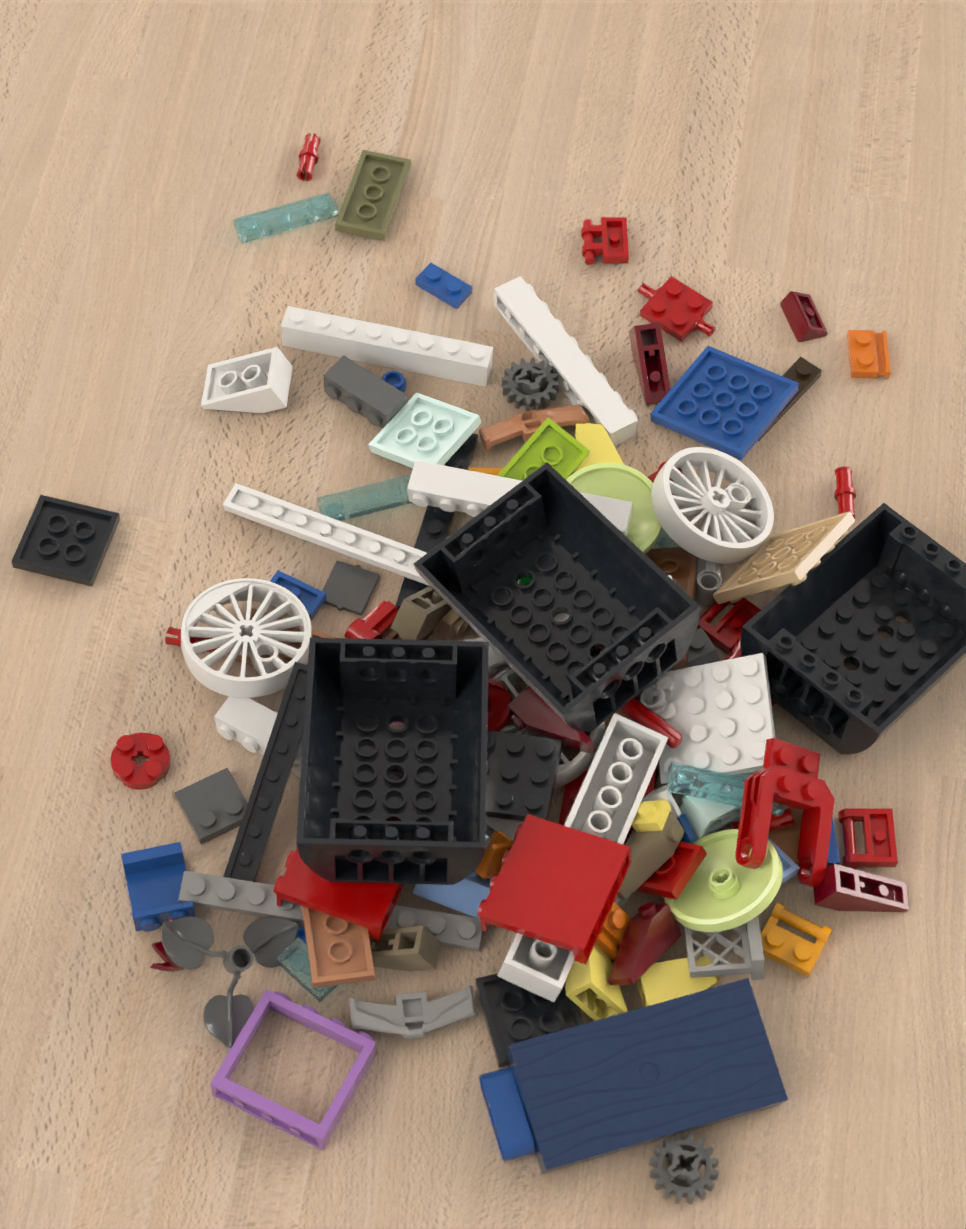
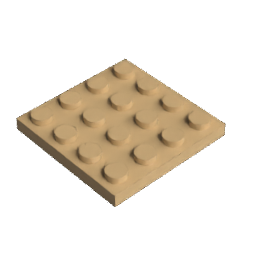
[713,511,855,604]

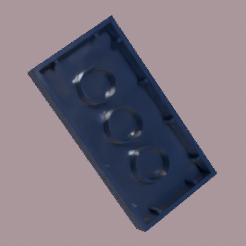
[506,978,788,1174]

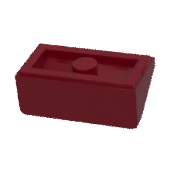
[780,291,828,342]

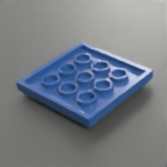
[650,346,798,461]

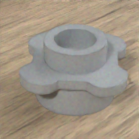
[640,683,672,716]

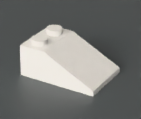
[201,347,293,413]

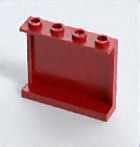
[477,814,632,965]
[273,848,405,942]

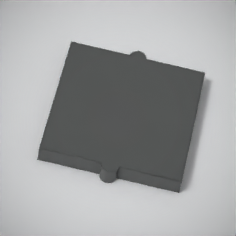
[322,561,379,616]

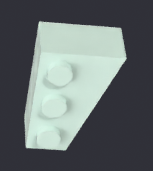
[680,771,755,840]

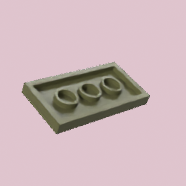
[335,150,411,241]

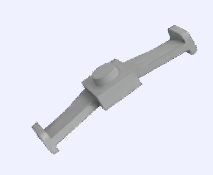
[349,986,476,1039]

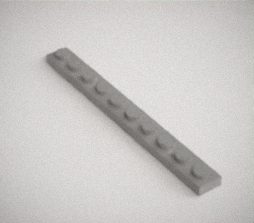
[178,871,482,951]

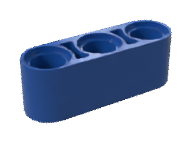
[479,1067,535,1162]

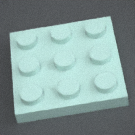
[368,392,481,468]

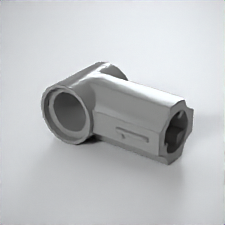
[694,558,722,606]

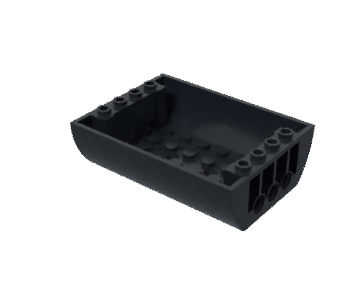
[740,503,966,755]

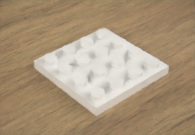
[653,653,775,786]

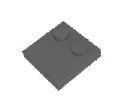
[174,768,248,844]

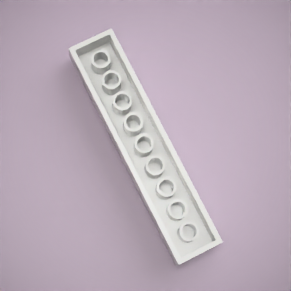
[497,713,668,1002]

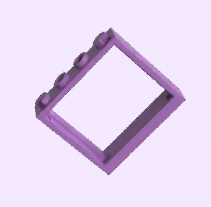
[210,989,377,1150]

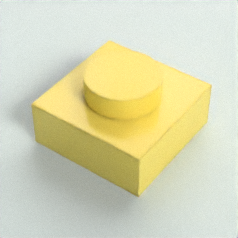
[631,800,671,832]

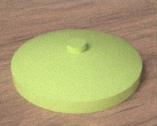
[566,462,662,554]
[664,829,783,932]

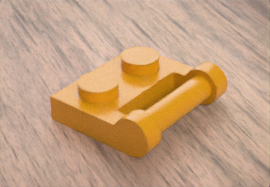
[761,902,832,977]

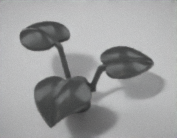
[161,916,299,1049]

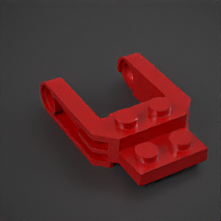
[735,738,835,888]

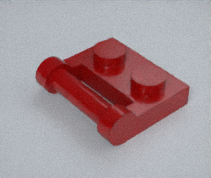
[697,597,761,654]
[838,808,898,869]

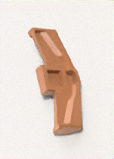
[479,405,590,452]

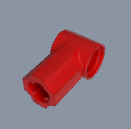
[344,600,398,639]

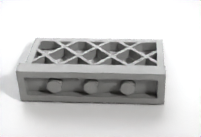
[684,916,764,980]

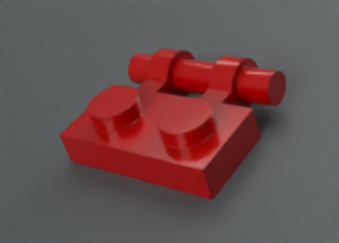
[581,217,629,265]

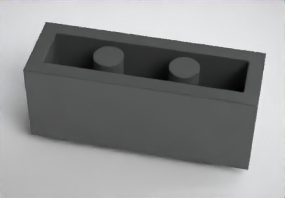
[323,355,407,429]

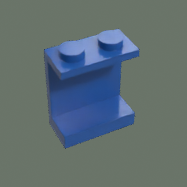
[121,842,196,932]

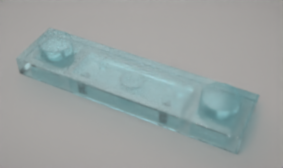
[233,192,338,243]
[317,474,413,521]
[668,762,785,816]

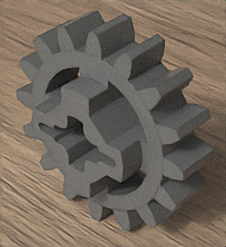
[501,358,559,411]
[649,1133,719,1205]

